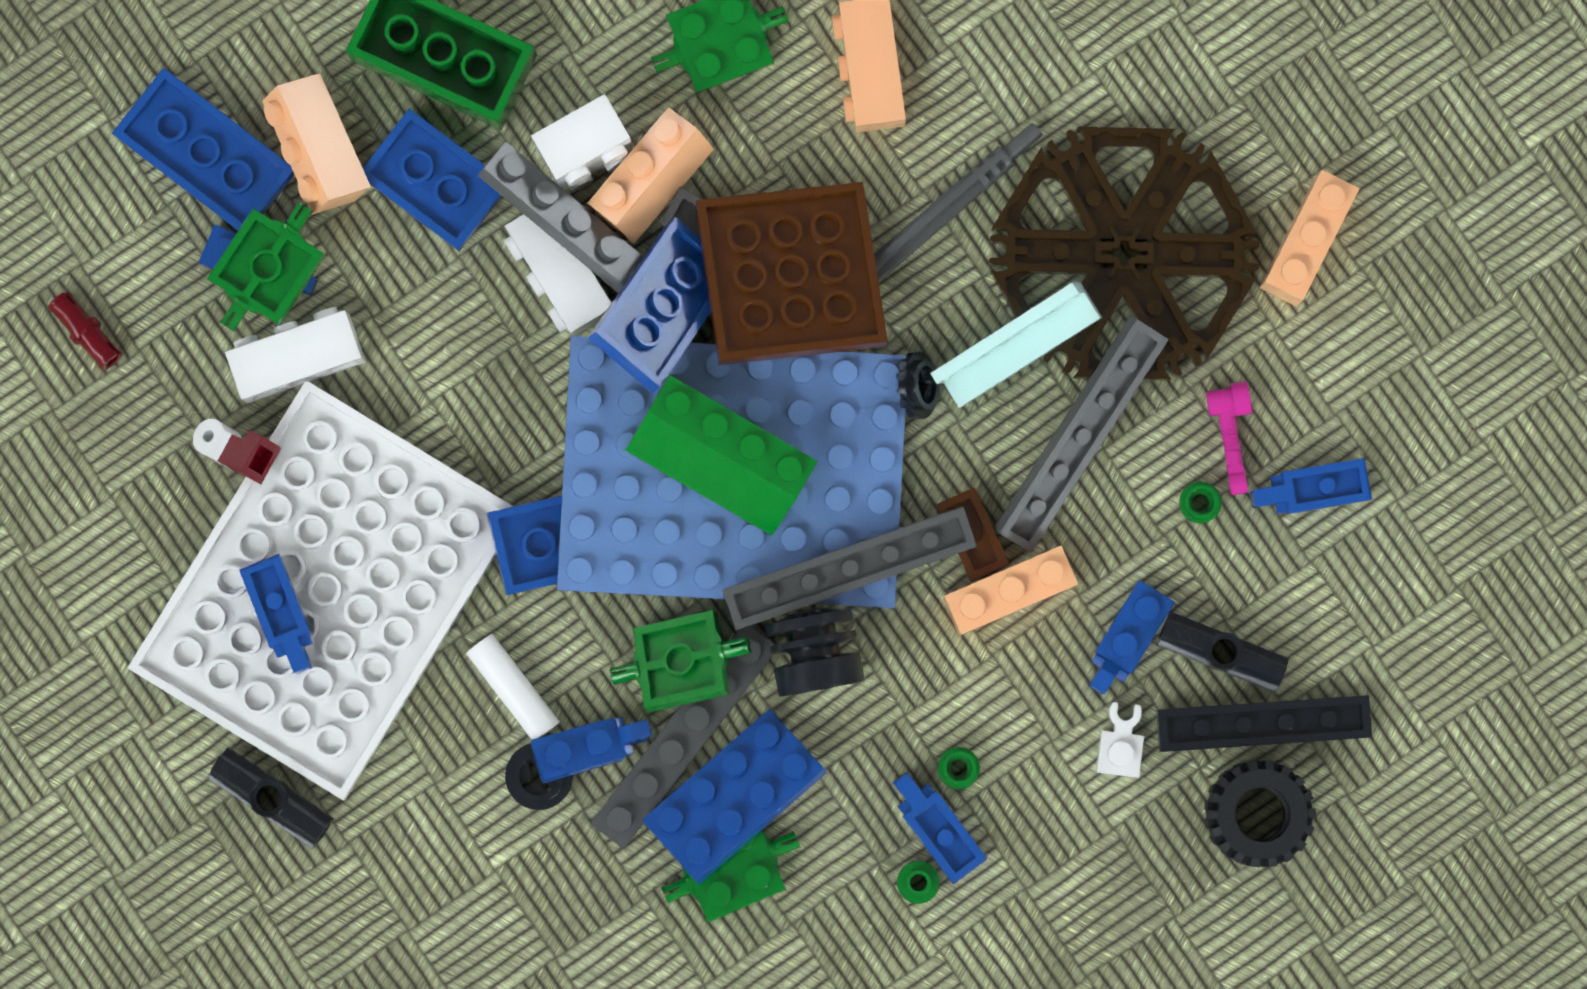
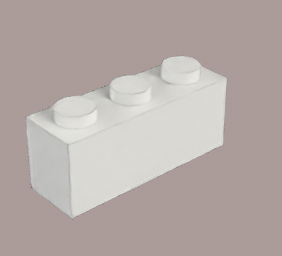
[503,214,611,336]
[225,307,366,404]

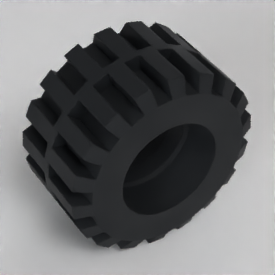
[1204,761,1316,868]

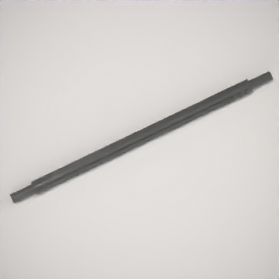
[874,123,1043,282]

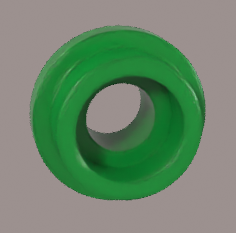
[1179,481,1222,524]
[938,747,980,789]
[897,861,939,904]

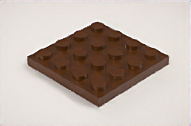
[695,182,888,365]

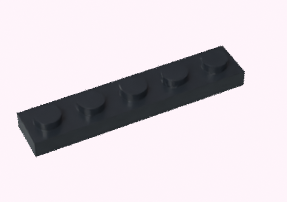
[1156,695,1372,752]

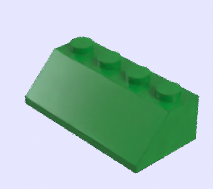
[625,375,818,536]

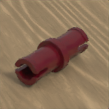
[48,291,123,371]

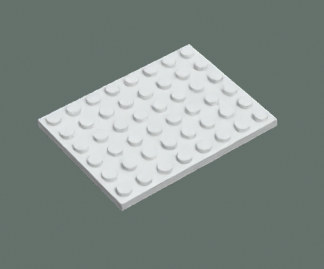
[128,380,514,800]

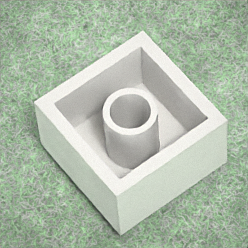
[531,94,633,193]

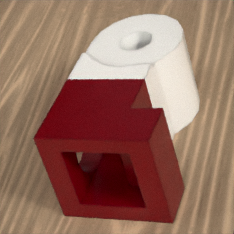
[193,419,281,484]

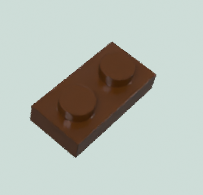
[936,487,1009,582]

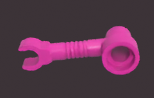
[1206,381,1252,496]

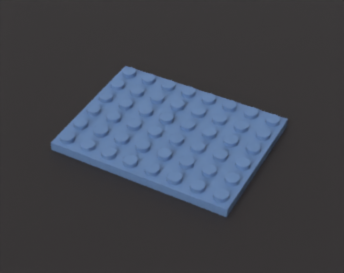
[557,336,907,608]

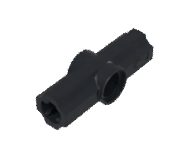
[1156,611,1289,692]
[207,747,334,849]

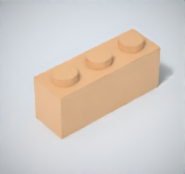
[832,0,906,133]
[262,73,371,215]
[587,107,714,245]
[1259,170,1360,307]
[943,545,1078,636]

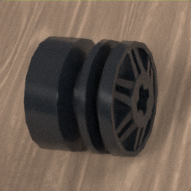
[765,607,865,697]

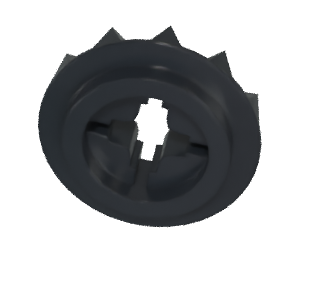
[896,351,939,419]
[505,744,573,810]

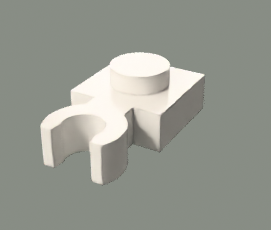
[1096,702,1144,778]

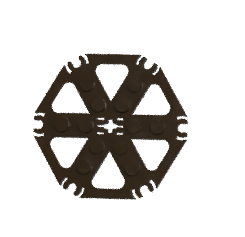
[989,127,1259,381]

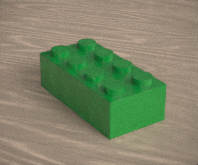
[345,0,537,131]

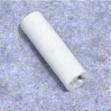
[466,634,560,740]

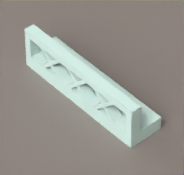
[930,282,1103,408]

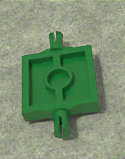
[651,0,789,94]
[207,202,326,332]
[610,610,752,712]
[661,830,801,923]

